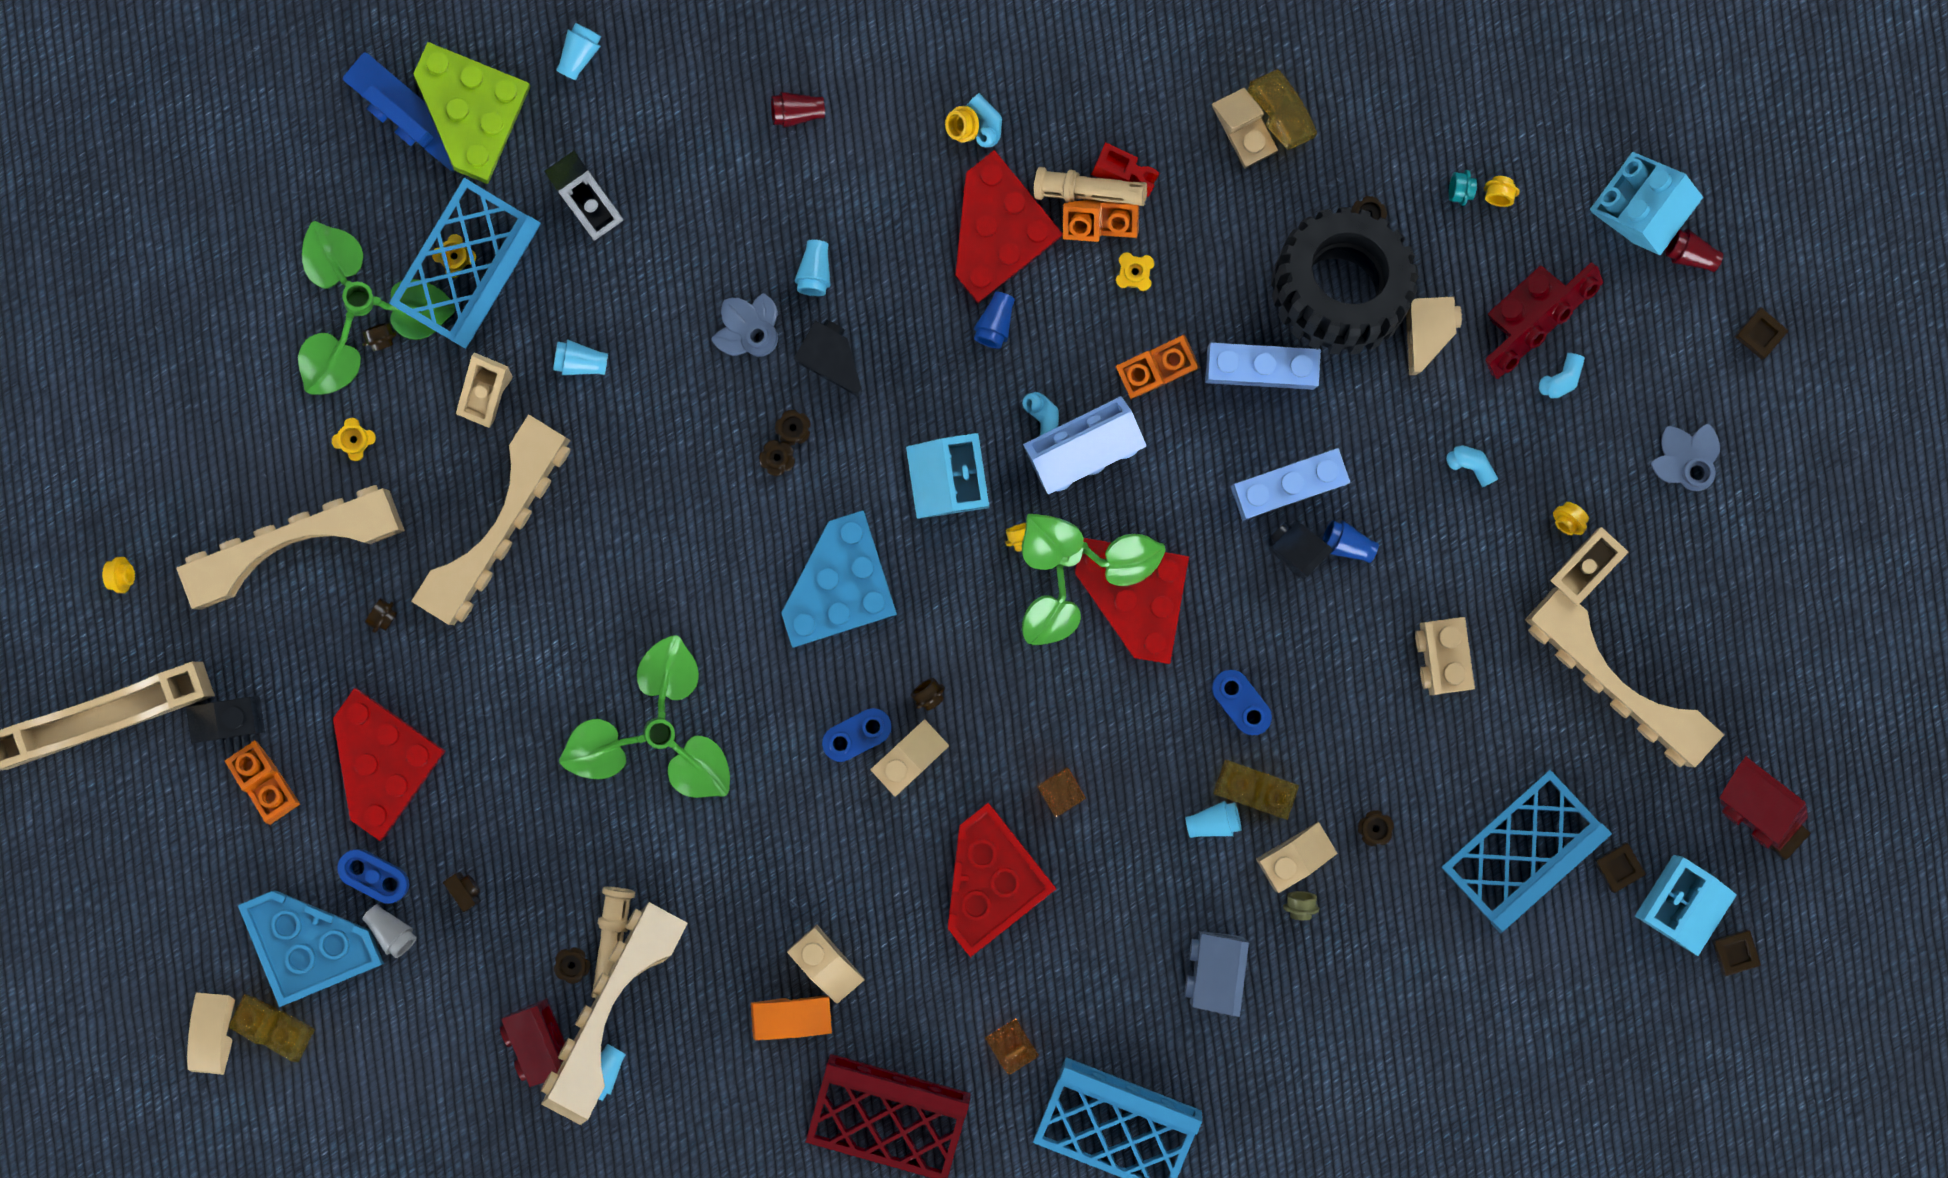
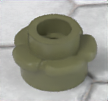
[1283,891,1320,920]

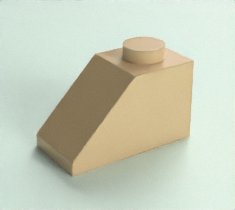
[1406,297,1462,375]
[1550,527,1628,606]
[870,719,949,797]
[1256,822,1338,893]
[787,924,865,1004]

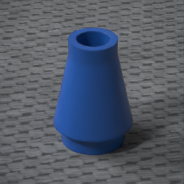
[974,292,1015,349]
[1322,520,1379,563]

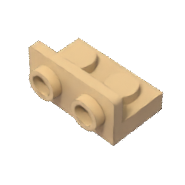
[1415,617,1475,695]

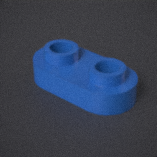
[1212,670,1272,735]
[822,708,892,762]
[337,849,409,904]

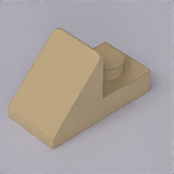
[1212,88,1278,169]
[456,352,513,428]

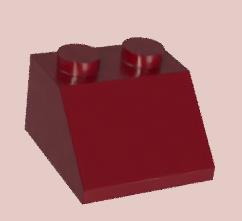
[1719,756,1808,851]
[500,998,566,1087]

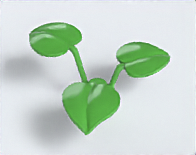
[298,221,455,395]
[1022,514,1165,645]
[559,635,730,798]

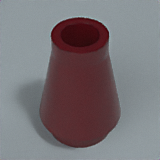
[771,91,825,128]
[1665,229,1723,272]

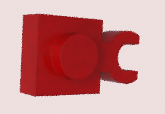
[1091,142,1159,197]

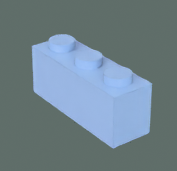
[1205,343,1321,390]
[1023,396,1146,494]
[1230,448,1350,521]

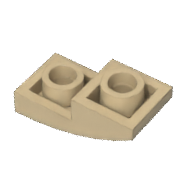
[187,992,235,1075]

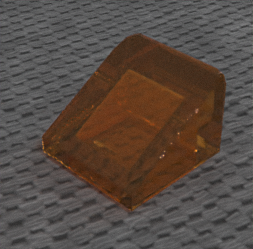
[1037,767,1086,818]
[985,1018,1039,1075]

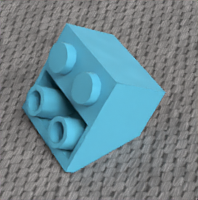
[1590,152,1703,255]
[906,433,989,519]
[1635,855,1737,956]

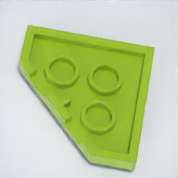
[413,42,530,184]

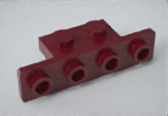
[1485,262,1603,379]

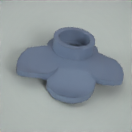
[712,293,778,357]
[1651,424,1720,491]

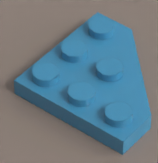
[781,510,897,648]
[238,890,384,1007]

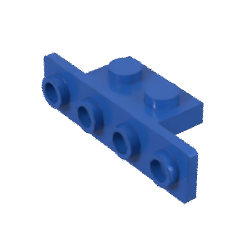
[343,52,455,172]

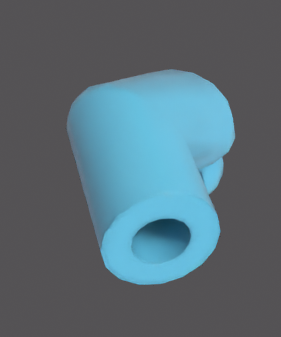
[1539,353,1585,398]
[1022,392,1059,436]

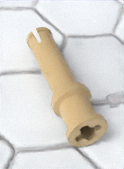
[1034,167,1147,206]
[591,886,635,999]

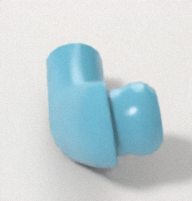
[967,93,1002,148]
[1446,445,1498,488]

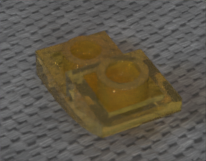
[1247,69,1317,150]
[1213,759,1300,820]
[228,994,315,1062]

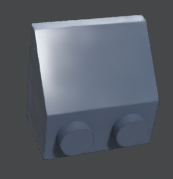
[1185,931,1249,1017]

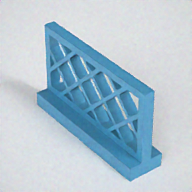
[389,178,541,349]
[1441,770,1612,934]
[1033,1057,1202,1178]

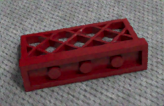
[805,1054,971,1178]

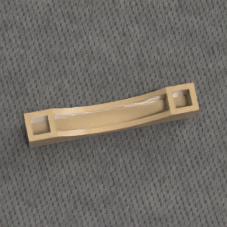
[411,414,571,625]
[176,485,405,610]
[1525,587,1724,768]
[0,661,215,771]
[541,902,688,1125]

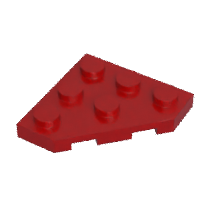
[955,150,1063,304]
[1075,538,1189,664]
[333,688,446,841]
[948,802,1057,958]

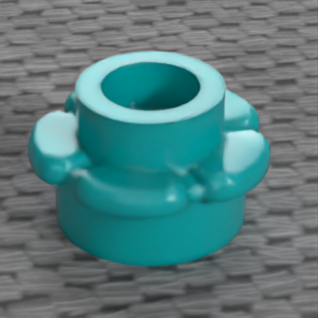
[1449,170,1477,206]

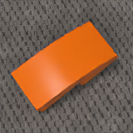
[1063,199,1139,242]
[1116,335,1200,399]
[225,740,300,825]
[751,995,832,1040]

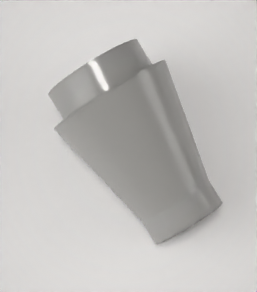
[362,904,417,958]

